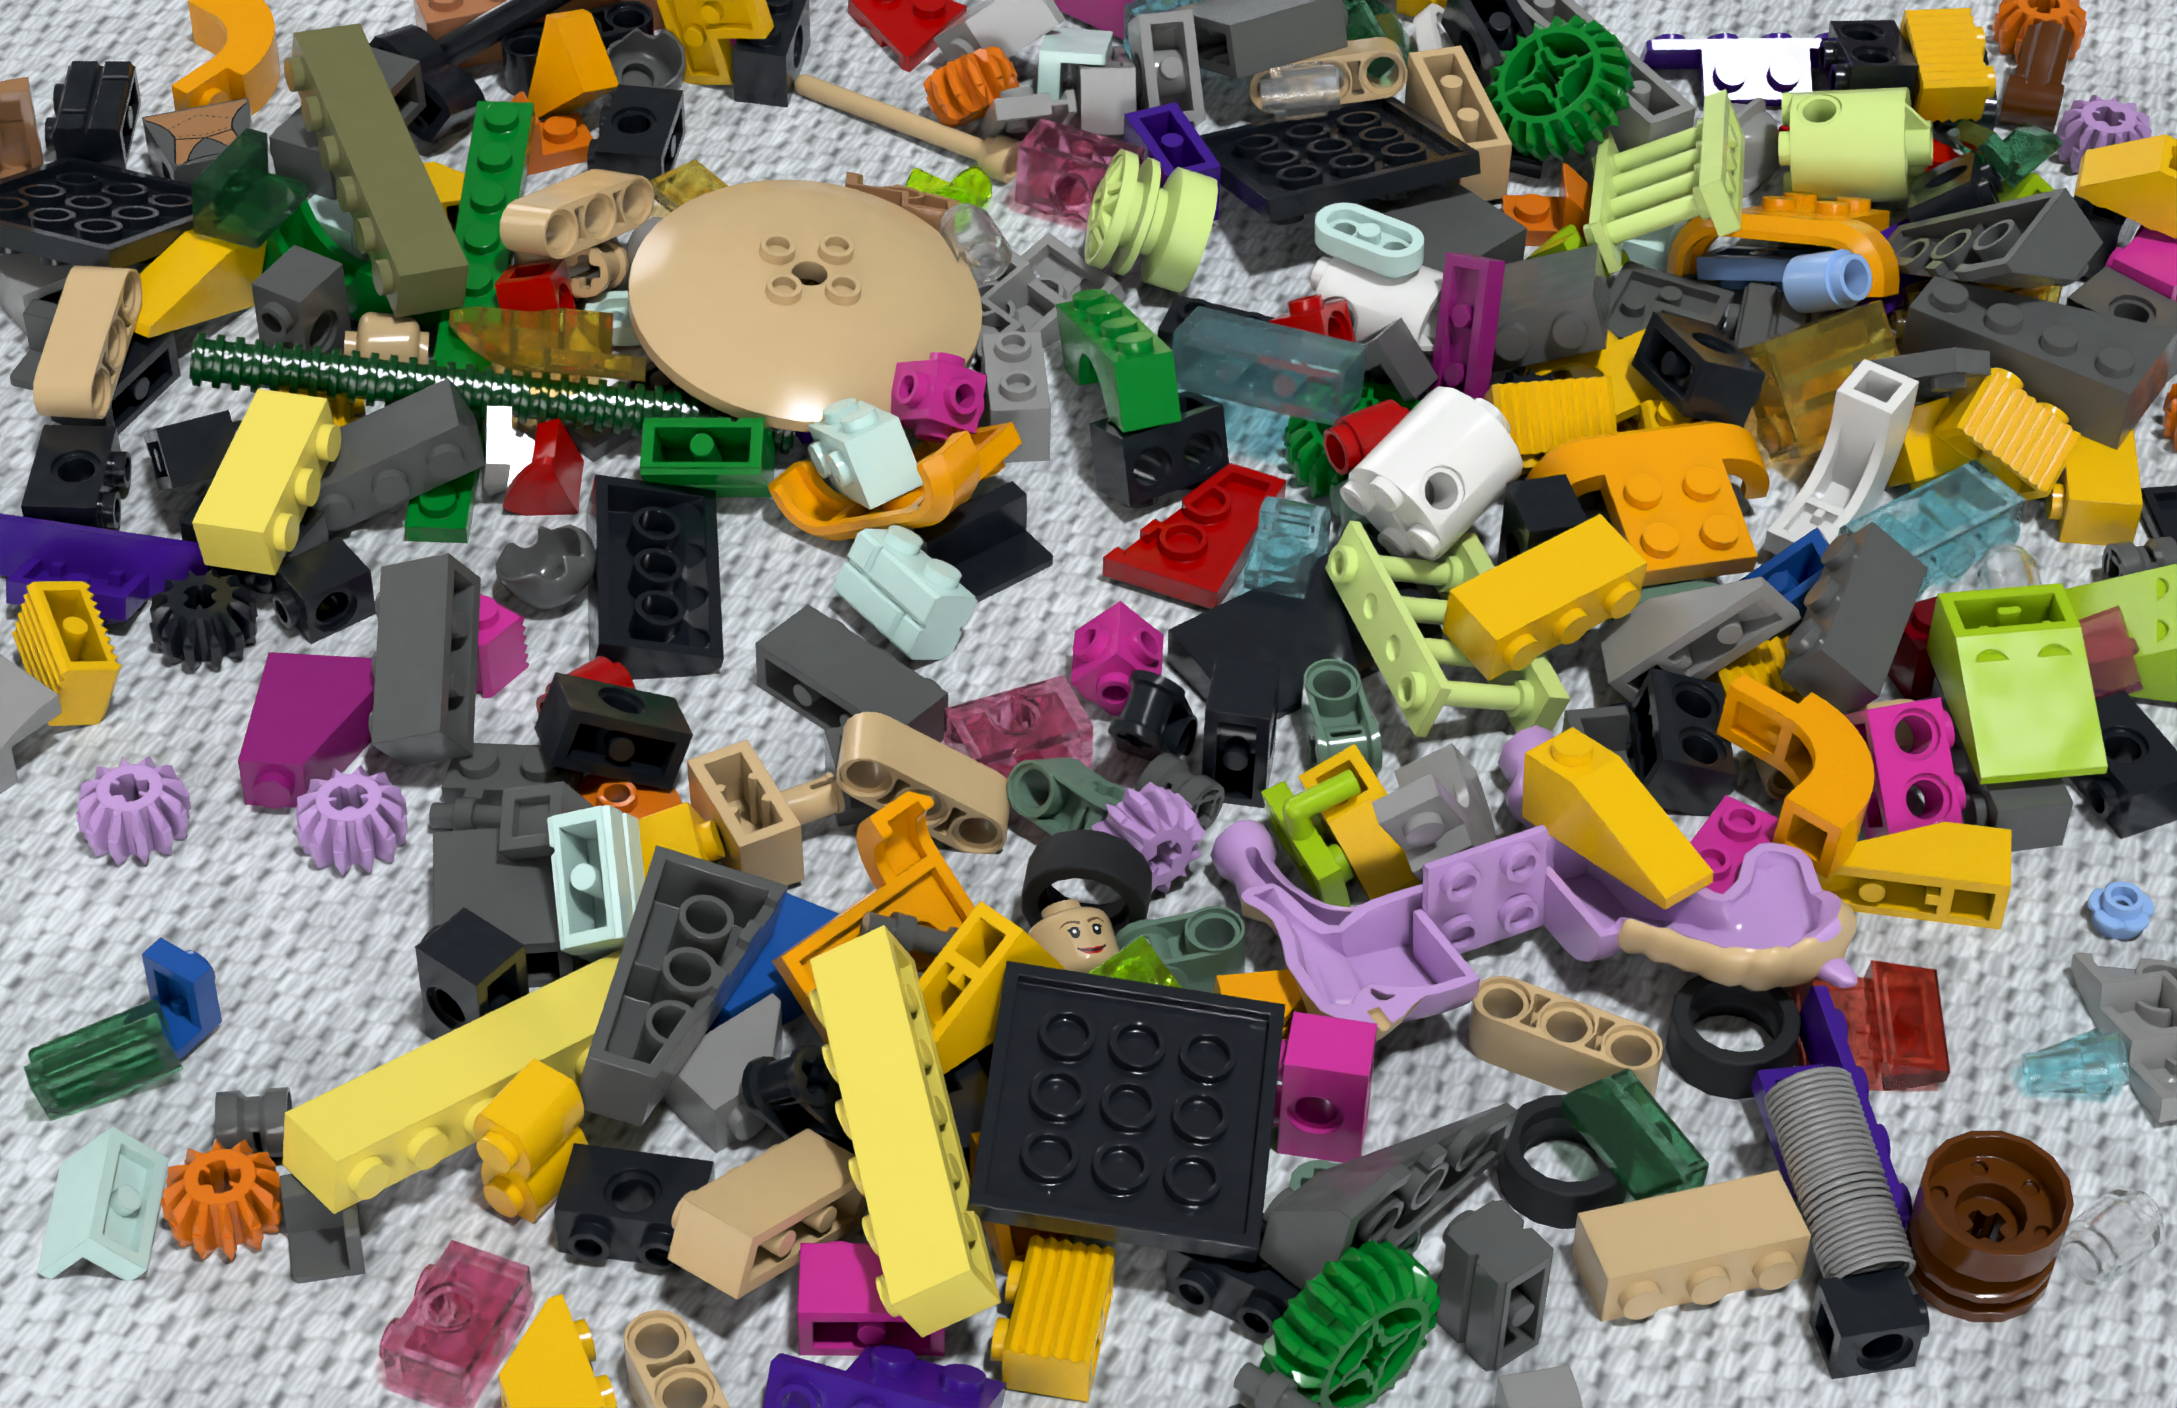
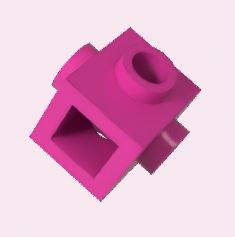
[891,352,987,444]
[1071,601,1164,716]

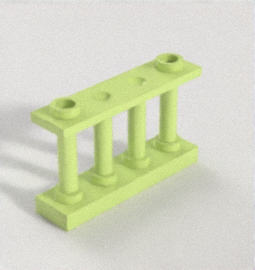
[1583,89,1745,274]
[1325,521,1571,737]

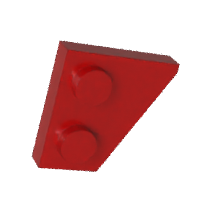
[848,0,967,73]

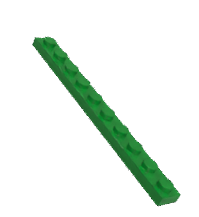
[405,101,536,543]

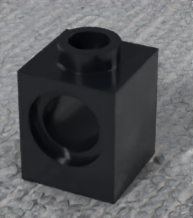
[272,536,376,644]
[1809,1267,1930,1379]

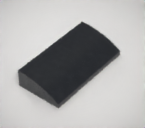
[587,474,724,680]
[1167,533,1443,720]

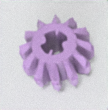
[2056,95,2152,174]
[76,756,191,866]
[295,765,408,876]
[1091,782,1205,894]

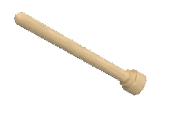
[794,74,1026,184]

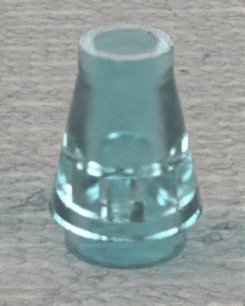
[2021,1027,2129,1095]

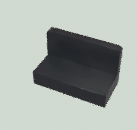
[913,481,1053,603]

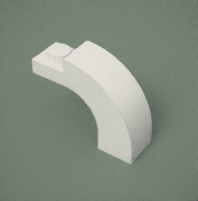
[1764,359,1919,555]

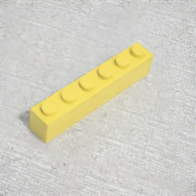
[809,925,1001,1338]
[282,948,622,1214]

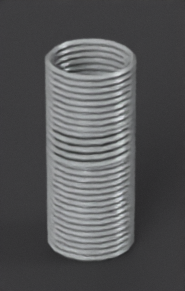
[1764,1066,1916,1279]

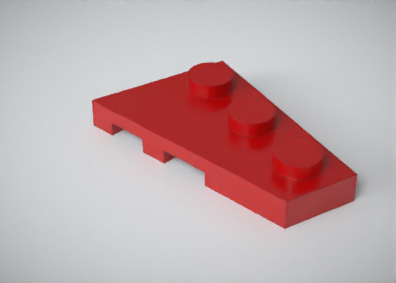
[1102,463,1286,609]

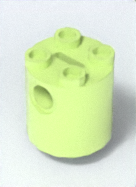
[1778,87,1933,202]

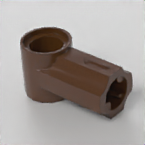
[1999,21,2074,133]

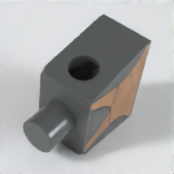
[142,98,257,195]

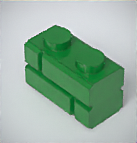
[640,418,776,497]

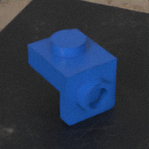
[125,937,222,1062]

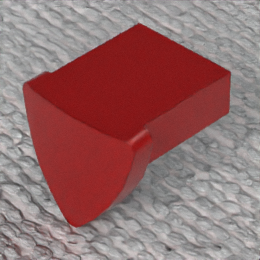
[503,418,584,516]

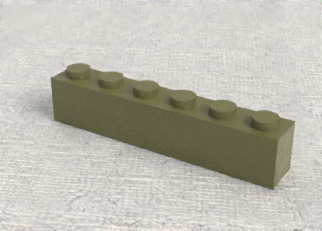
[284,23,469,318]

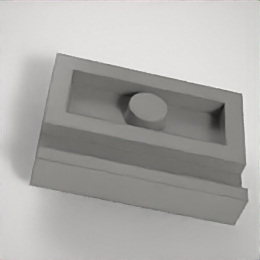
[980,87,1077,141]

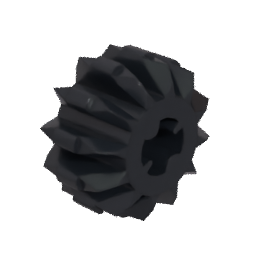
[149,568,258,672]

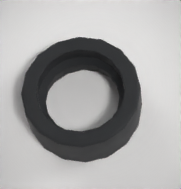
[1021,829,1152,936]
[1666,975,1801,1100]
[1496,1094,1635,1229]

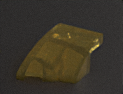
[449,306,646,382]

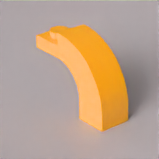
[171,0,281,116]
[1716,673,1875,879]

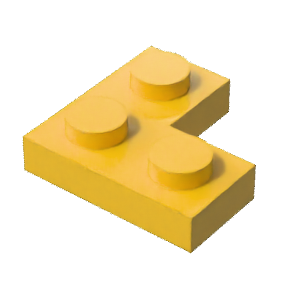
[656,0,774,85]

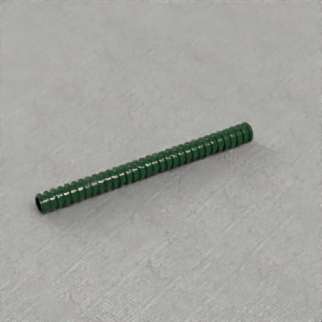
[189,332,796,454]

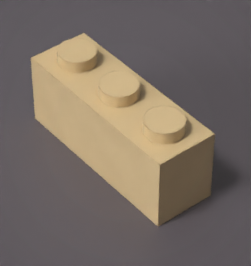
[1404,46,1512,201]
[667,1128,866,1300]
[1571,1170,1811,1322]

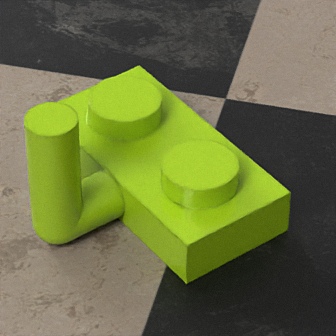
[1261,769,1361,907]

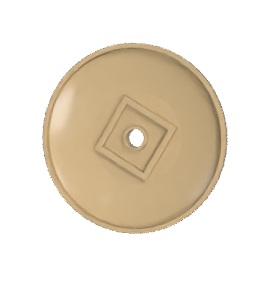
[628,179,982,432]

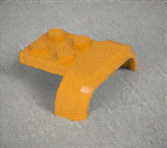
[1667,192,1900,297]
[1525,421,1770,586]
[768,422,1022,541]
[772,791,994,1046]

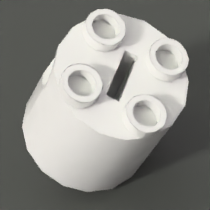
[1310,256,1443,366]
[1340,386,1523,561]

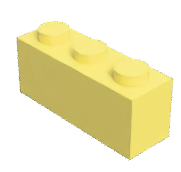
[192,389,341,575]

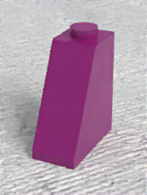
[238,652,375,809]

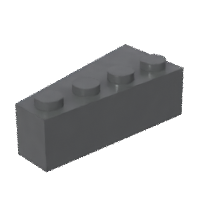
[1900,276,2177,450]
[578,845,789,1127]

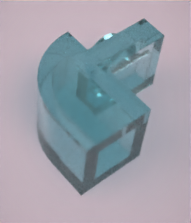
[1243,496,1331,599]

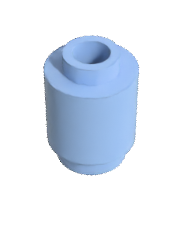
[1782,249,1872,314]

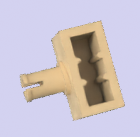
[687,739,845,885]

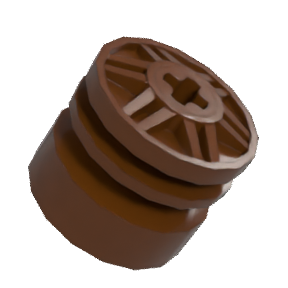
[1905,1131,2074,1322]

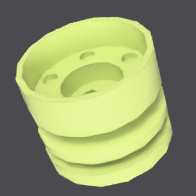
[1084,149,1218,293]

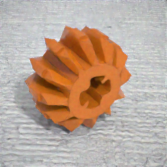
[1992,0,2087,64]
[923,46,1020,128]
[161,1138,284,1261]

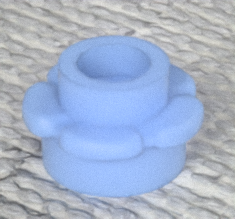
[2088,881,2154,940]

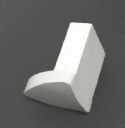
[482,406,535,494]

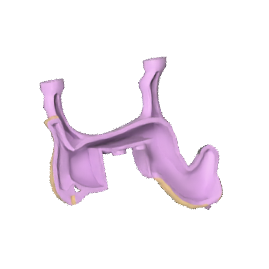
[1210,725,1858,1042]

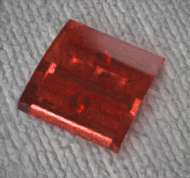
[1791,960,1950,1091]

